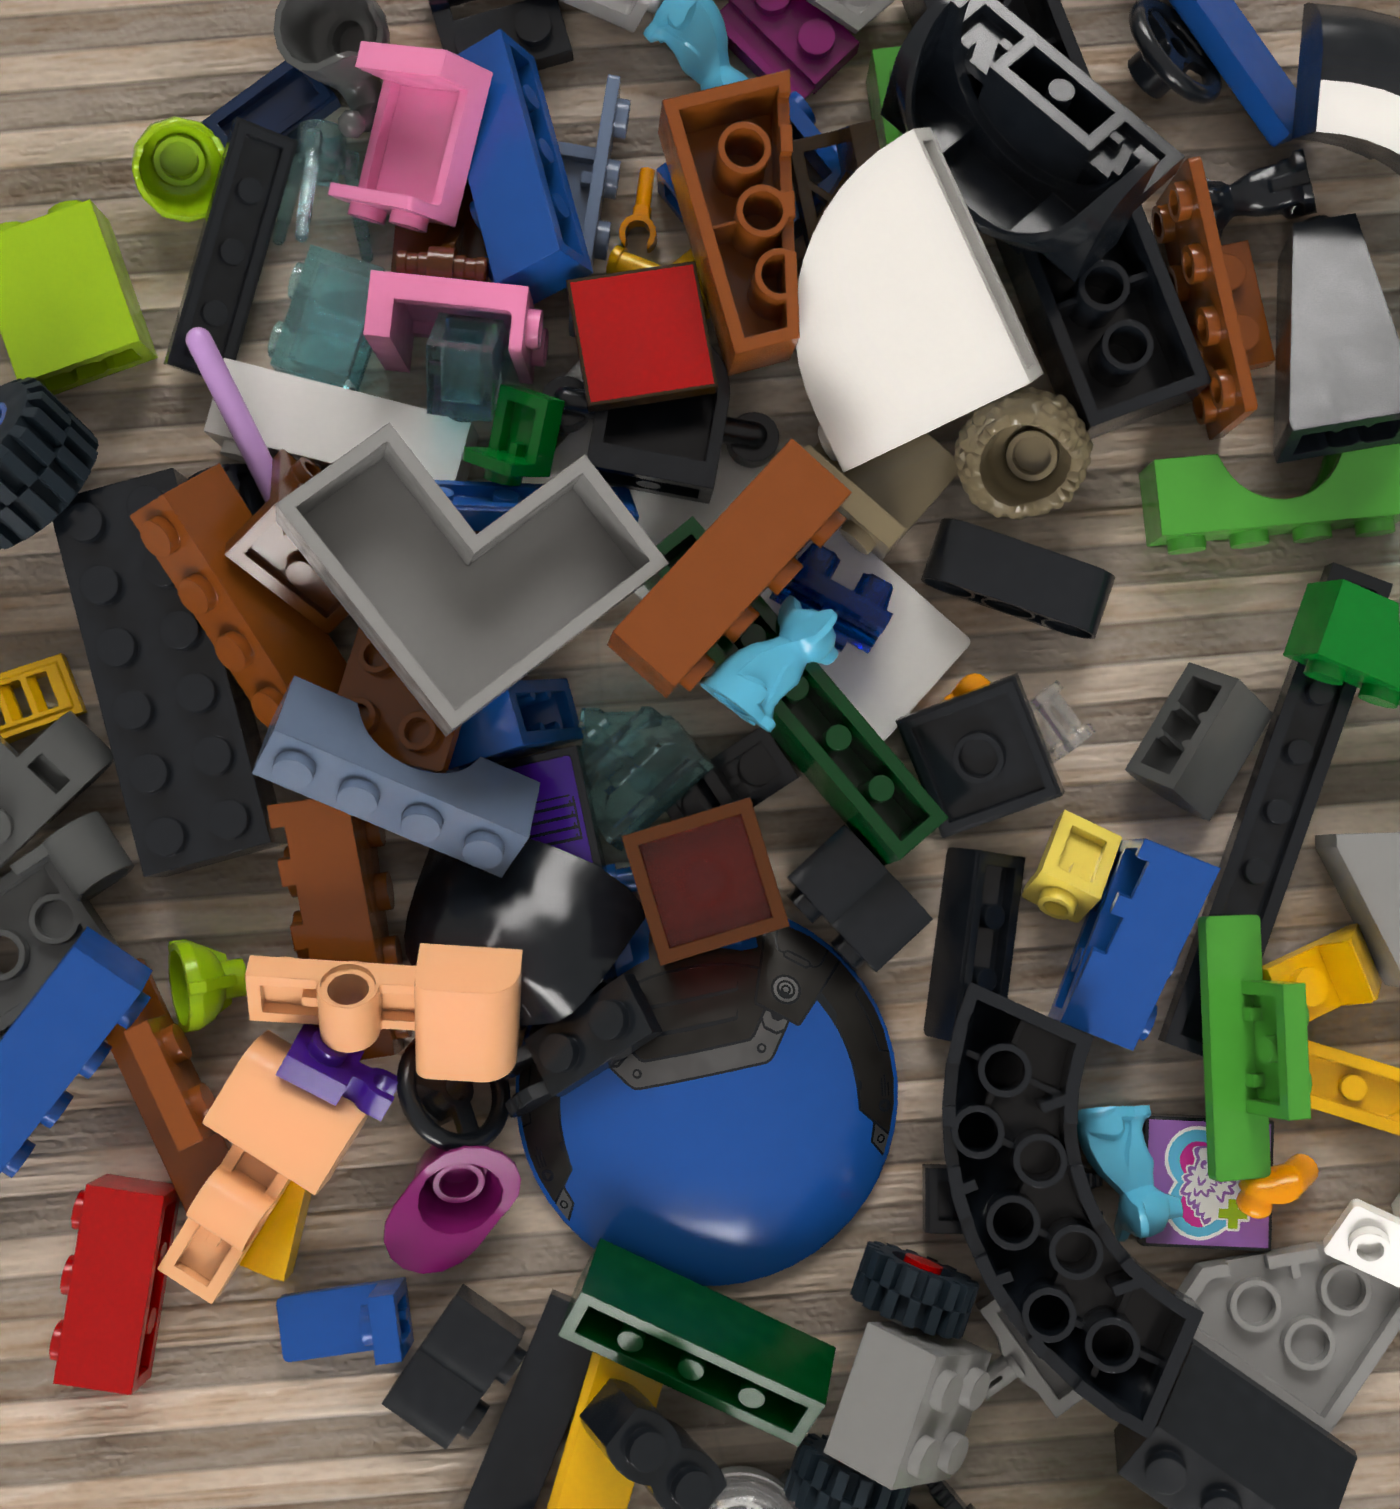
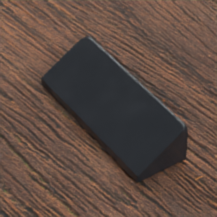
[924,847,1025,1042]

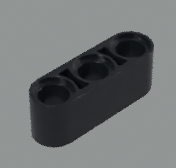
[921,518,1115,639]

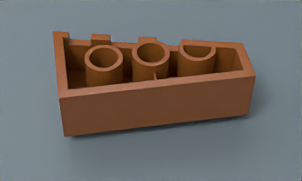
[658,69,800,376]
[267,799,412,1060]

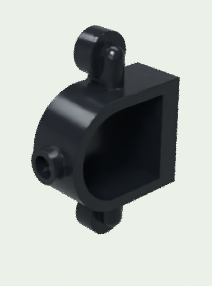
[542,346,779,504]

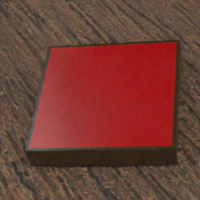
[566,261,718,413]

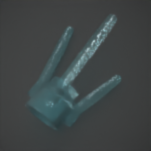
[273,119,373,263]

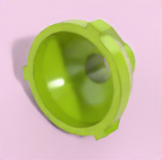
[168,939,247,1033]

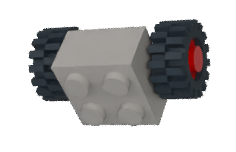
[783,1241,992,1509]

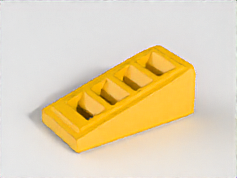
[0,653,87,744]

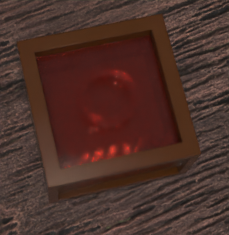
[621,797,790,966]

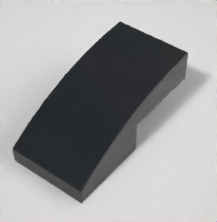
[655,727,802,821]

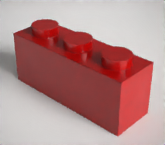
[49,1174,180,1395]

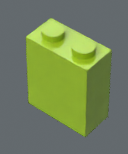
[0,199,158,395]

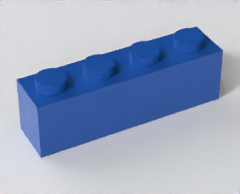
[457,29,593,304]
[0,926,153,1178]

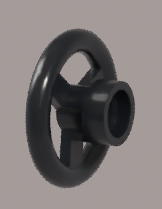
[1128,0,1222,104]
[397,1038,511,1151]

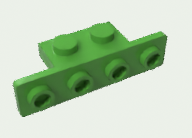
[1198,914,1312,1182]

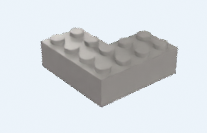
[275,422,669,737]

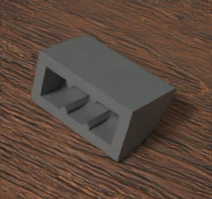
[1125,662,1273,821]

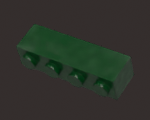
[558,1238,836,1447]

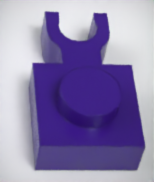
[276,1024,398,1121]

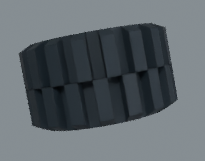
[0,377,99,550]

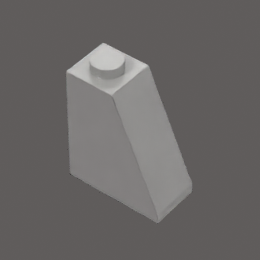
[1315,832,1400,987]

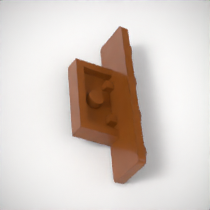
[106,958,231,1213]

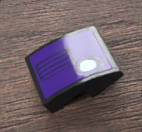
[497,745,607,871]

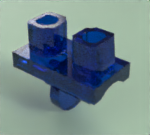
[769,543,893,653]

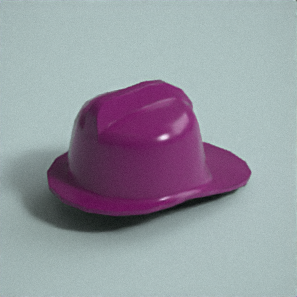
[383,1145,521,1274]

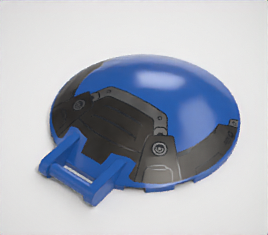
[516,863,898,1286]

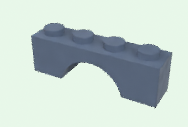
[251,676,540,878]

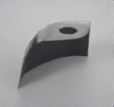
[404,838,646,1025]

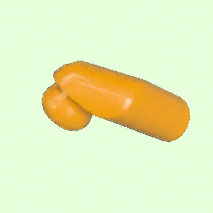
[1236,1153,1319,1219]

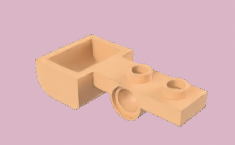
[245,943,523,1082]
[157,1030,369,1304]

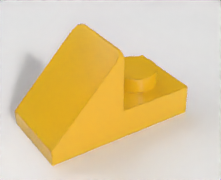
[1262,923,1382,1022]

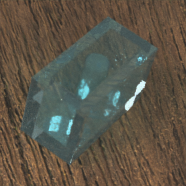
[268,245,385,392]

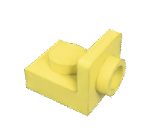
[1022,810,1122,923]

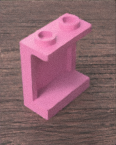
[328,41,493,233]
[363,270,549,384]

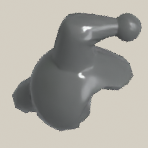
[273,0,390,138]

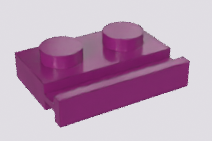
[720,0,860,100]

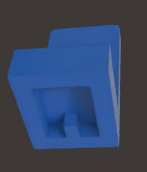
[276,1277,414,1366]

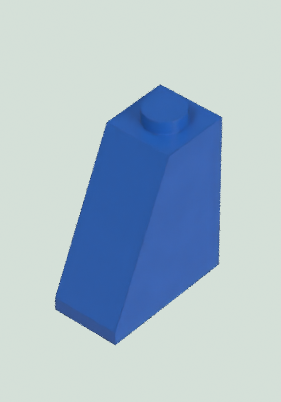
[415,678,584,773]

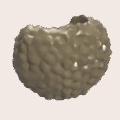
[954,386,1093,520]

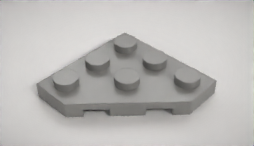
[1177,1240,1400,1433]

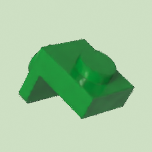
[462,384,565,486]

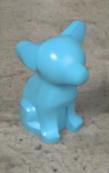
[643,0,750,90]
[699,595,839,732]
[1077,1105,1183,1242]

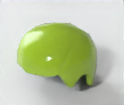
[132,116,225,223]

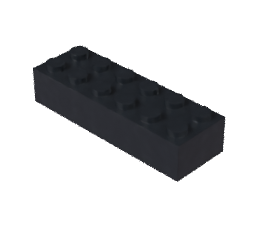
[52,468,288,877]

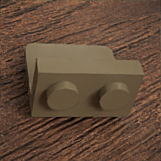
[804,433,958,561]

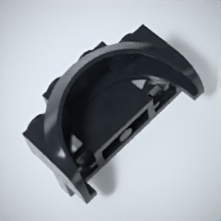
[880,0,1185,282]

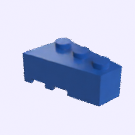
[1048,838,1221,1051]

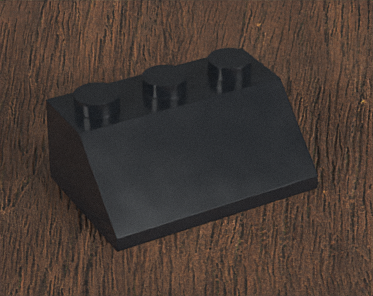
[1114,1338,1357,1509]

